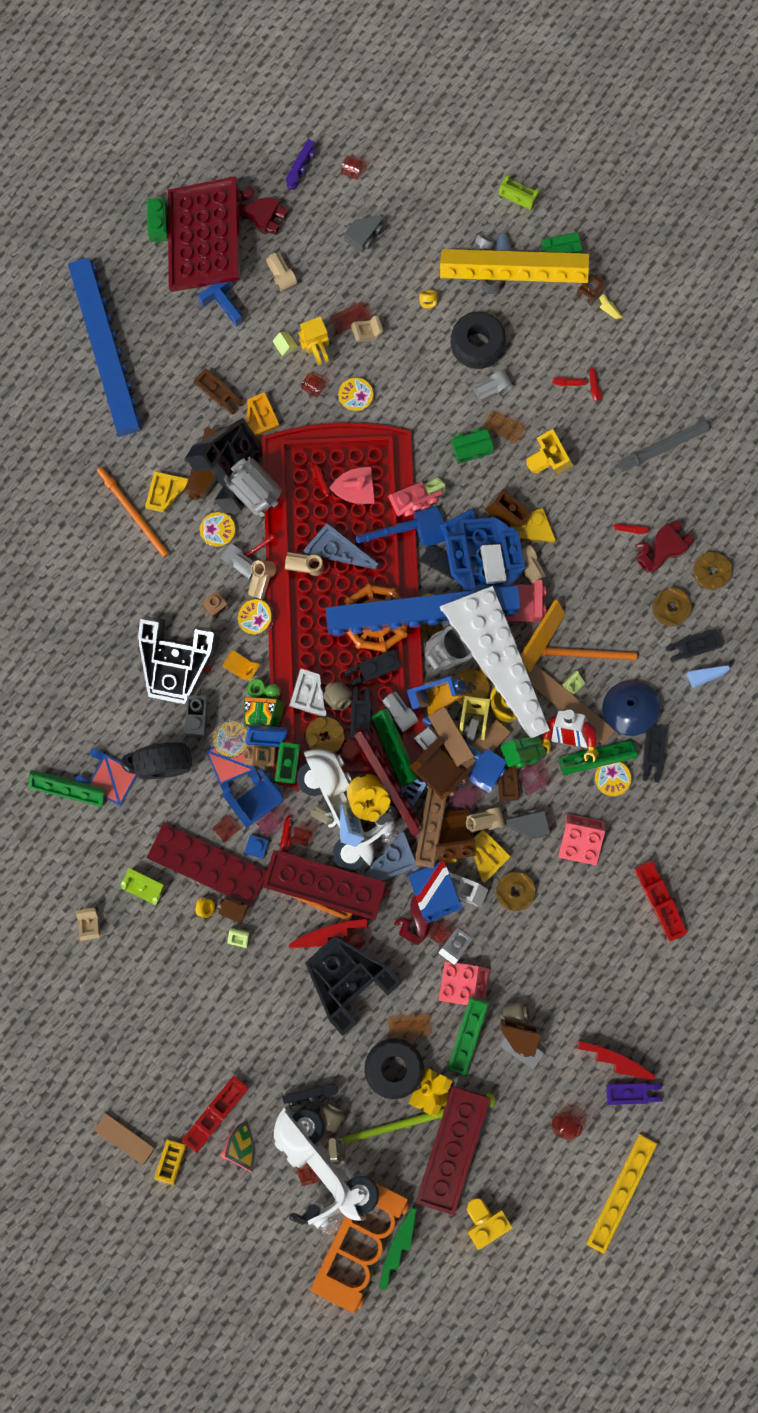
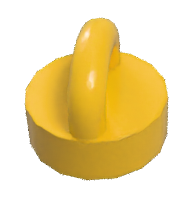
[419,290,438,308]
[195,897,215,918]

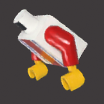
[541,710,598,762]

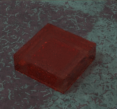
[212,816,239,843]

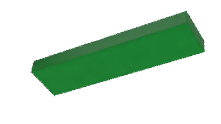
[371,708,418,787]
[557,740,638,775]
[28,770,106,807]
[447,996,489,1076]

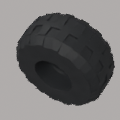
[450,311,506,369]
[133,742,192,780]
[364,1038,424,1099]

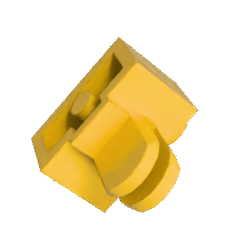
[298,316,329,366]
[526,429,573,475]
[467,1198,512,1251]

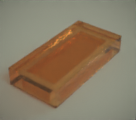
[483,410,525,444]
[388,1015,429,1039]

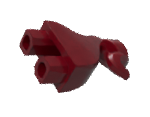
[238,185,288,235]
[635,520,694,573]
[394,894,431,945]

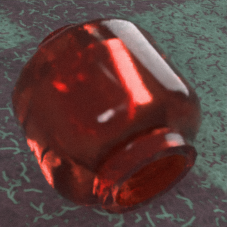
[551,1112,582,1141]

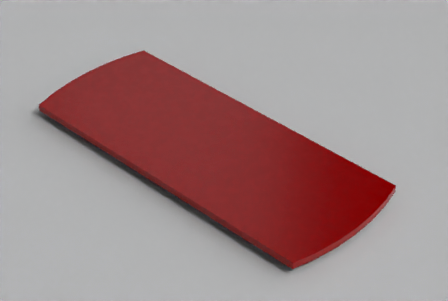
[262,423,425,793]

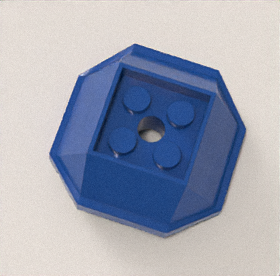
[445,517,525,591]

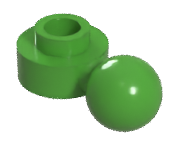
[247,679,281,699]

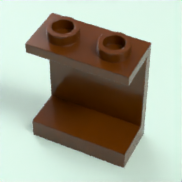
[409,736,473,800]
[436,809,476,861]

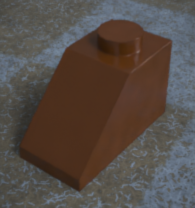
[485,489,532,527]
[500,1018,541,1057]

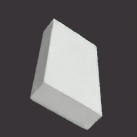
[480,544,507,584]

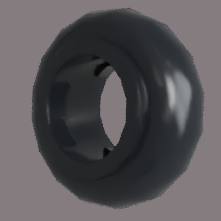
[121,753,135,774]

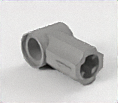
[473,370,513,402]
[219,544,254,580]
[382,691,418,732]

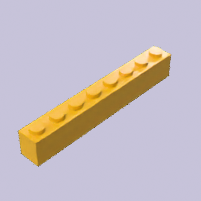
[440,249,589,283]

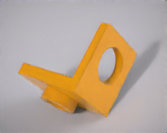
[222,650,260,681]

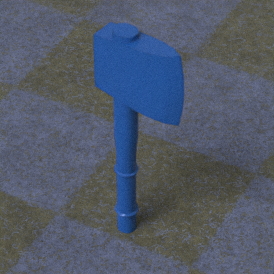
[356,507,445,546]
[422,716,507,793]

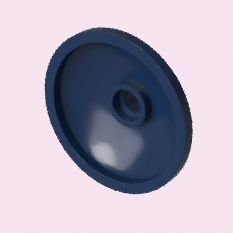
[602,680,660,736]

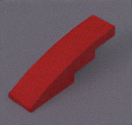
[633,860,687,942]
[289,919,367,949]
[576,1041,655,1080]
[181,1076,249,1154]

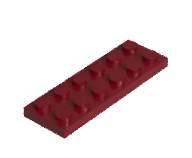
[354,726,422,836]
[146,823,267,907]
[262,850,386,921]
[415,1085,490,1215]

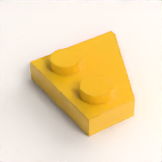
[508,508,556,543]

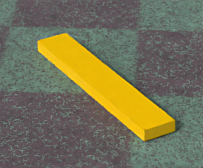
[586,1134,658,1254]

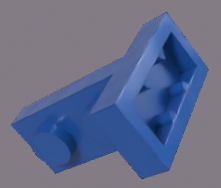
[197,281,243,327]

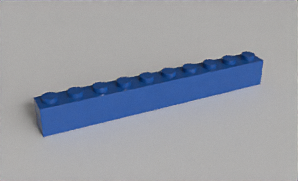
[68,257,142,437]
[326,586,520,636]

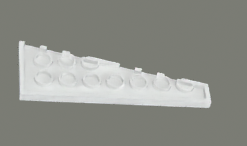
[440,586,550,738]

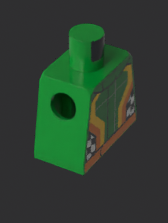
[244,697,285,728]

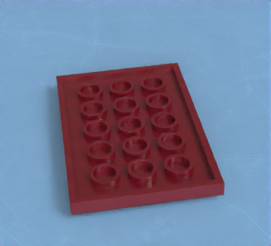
[168,176,240,292]

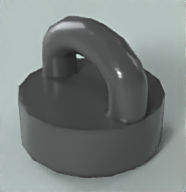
[482,279,500,294]

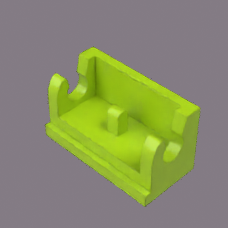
[499,174,540,210]
[121,868,166,905]

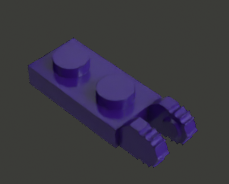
[286,139,316,190]
[606,1083,663,1105]

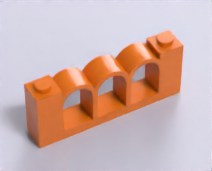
[310,1176,409,1313]

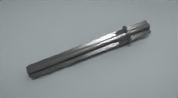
[617,420,710,472]

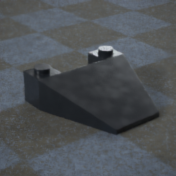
[185,418,262,514]
[138,616,220,704]
[305,936,402,1036]

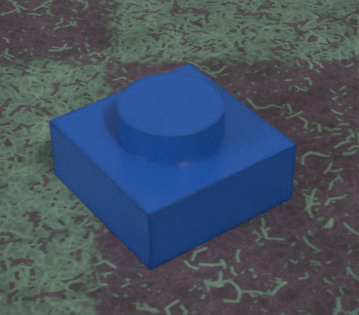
[244,835,269,859]

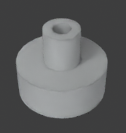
[475,234,495,250]

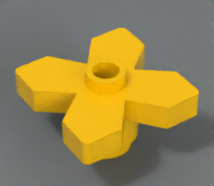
[408,1067,452,1117]

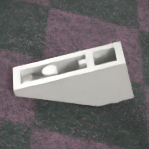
[449,872,488,908]

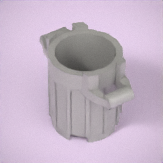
[224,456,282,517]
[425,626,472,670]

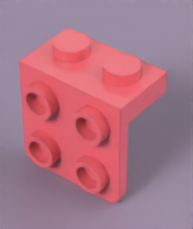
[504,580,546,623]

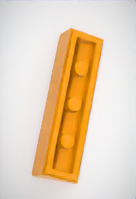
[520,600,565,673]

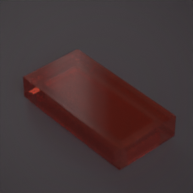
[330,301,371,334]

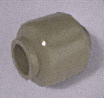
[324,682,352,711]
[500,1002,530,1024]
[318,1103,345,1135]

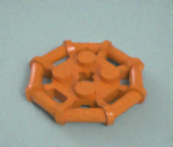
[345,583,408,653]

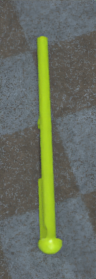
[342,1093,496,1144]

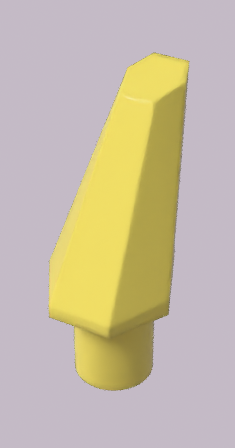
[599,294,623,319]

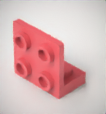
[388,482,443,517]
[559,813,605,865]
[439,962,490,1005]

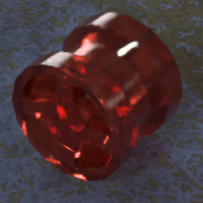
[289,827,312,847]

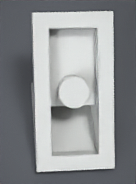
[439,927,473,965]

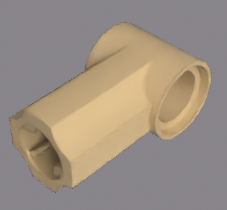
[266,253,297,292]
[522,545,546,585]
[285,553,324,576]
[248,560,276,599]
[466,807,505,832]

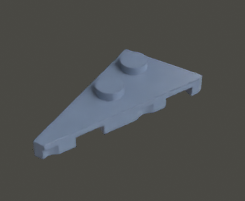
[304,523,378,569]
[363,832,418,881]

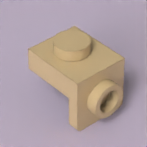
[351,316,383,342]
[76,908,100,941]

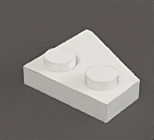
[289,669,326,717]

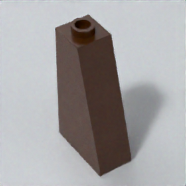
[185,427,218,500]

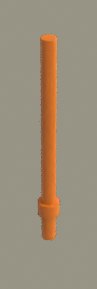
[97,467,170,558]
[522,646,637,660]

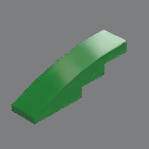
[379,1206,416,1290]

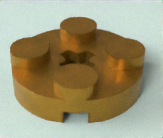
[693,552,732,590]
[652,588,692,626]
[456,669,489,707]
[306,717,344,753]
[496,872,535,911]

